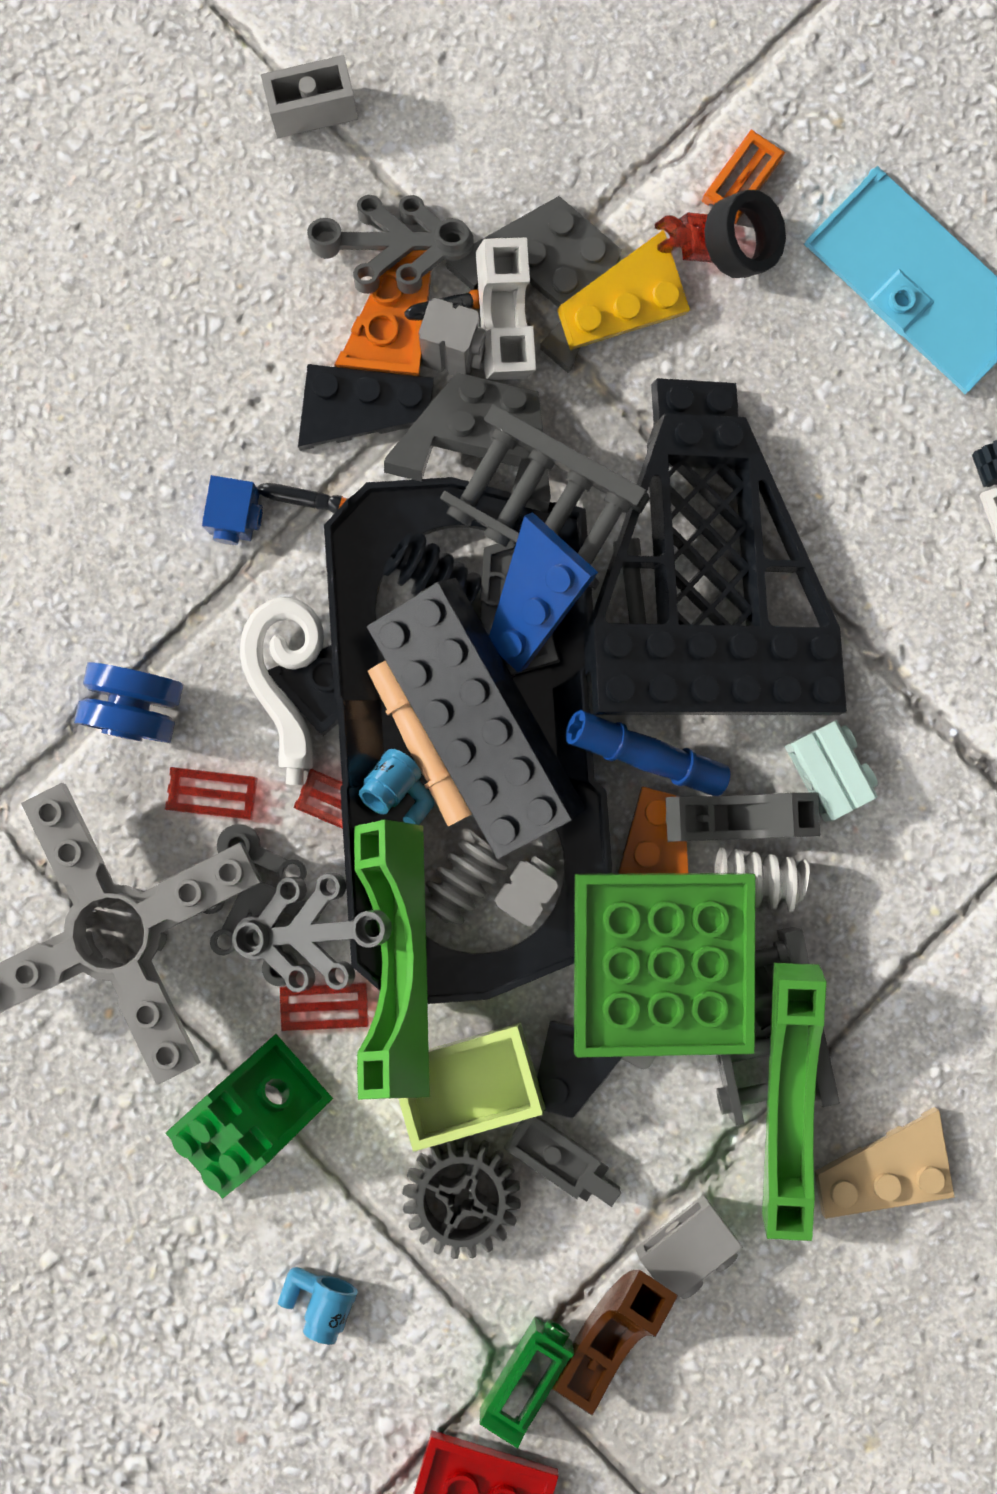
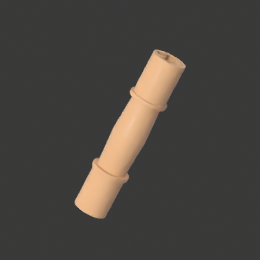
[367,660,472,827]

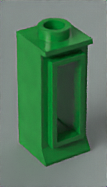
[479,1317,574,1449]

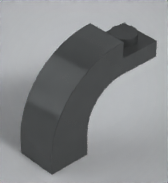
[666,792,820,842]

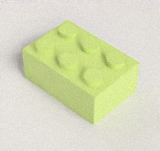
[399,1022,545,1152]

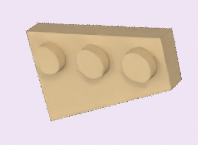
[814,1107,955,1219]

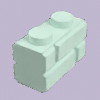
[784,720,878,822]

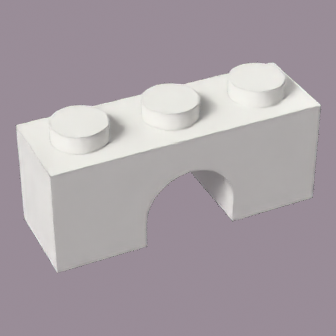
[476,237,536,380]

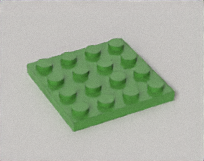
[574,873,755,1057]

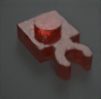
[654,212,713,263]

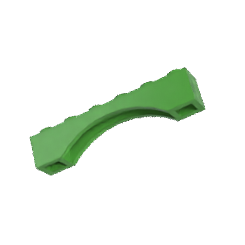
[354,820,430,1100]
[762,963,826,1241]

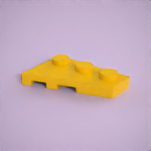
[557,229,690,350]

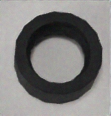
[704,190,786,278]

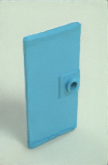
[804,166,997,395]

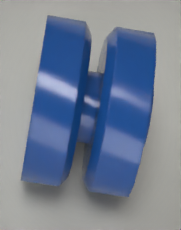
[74,662,184,743]

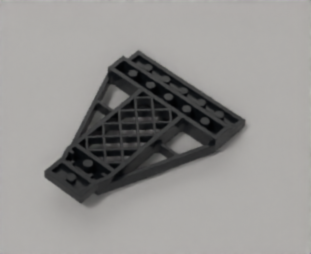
[583,378,847,715]

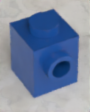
[202,475,263,545]

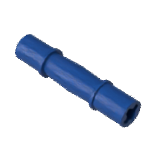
[566,710,731,796]

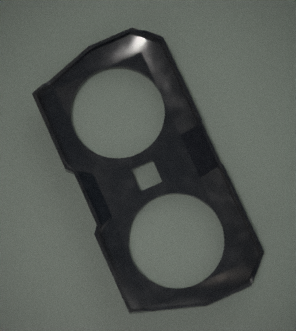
[324,477,613,1004]

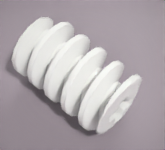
[714,847,810,912]

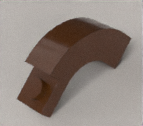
[552,1270,678,1416]

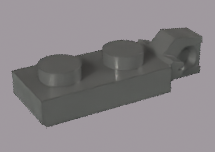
[504,1116,621,1207]

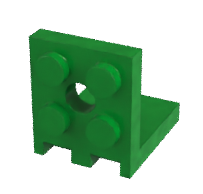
[165,1034,334,1199]

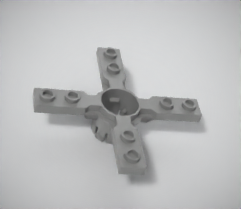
[0,783,262,1085]

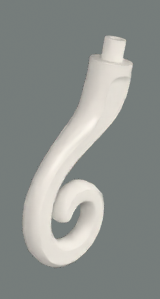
[240,597,324,785]

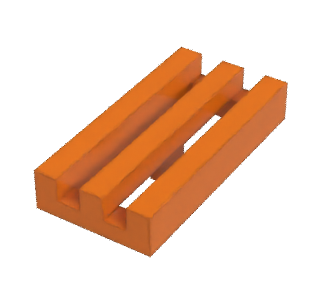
[702,129,785,225]

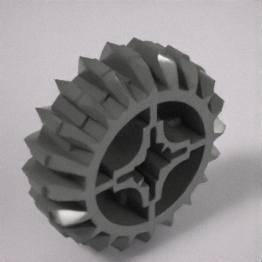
[402,1136,521,1259]

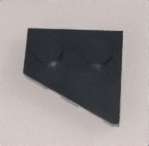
[537,1020,623,1118]

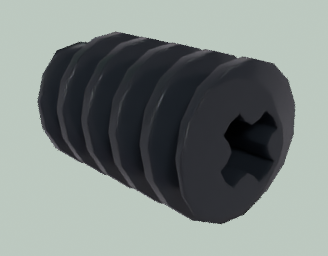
[383,533,482,604]

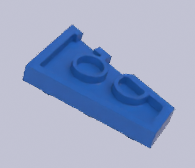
[489,512,598,673]

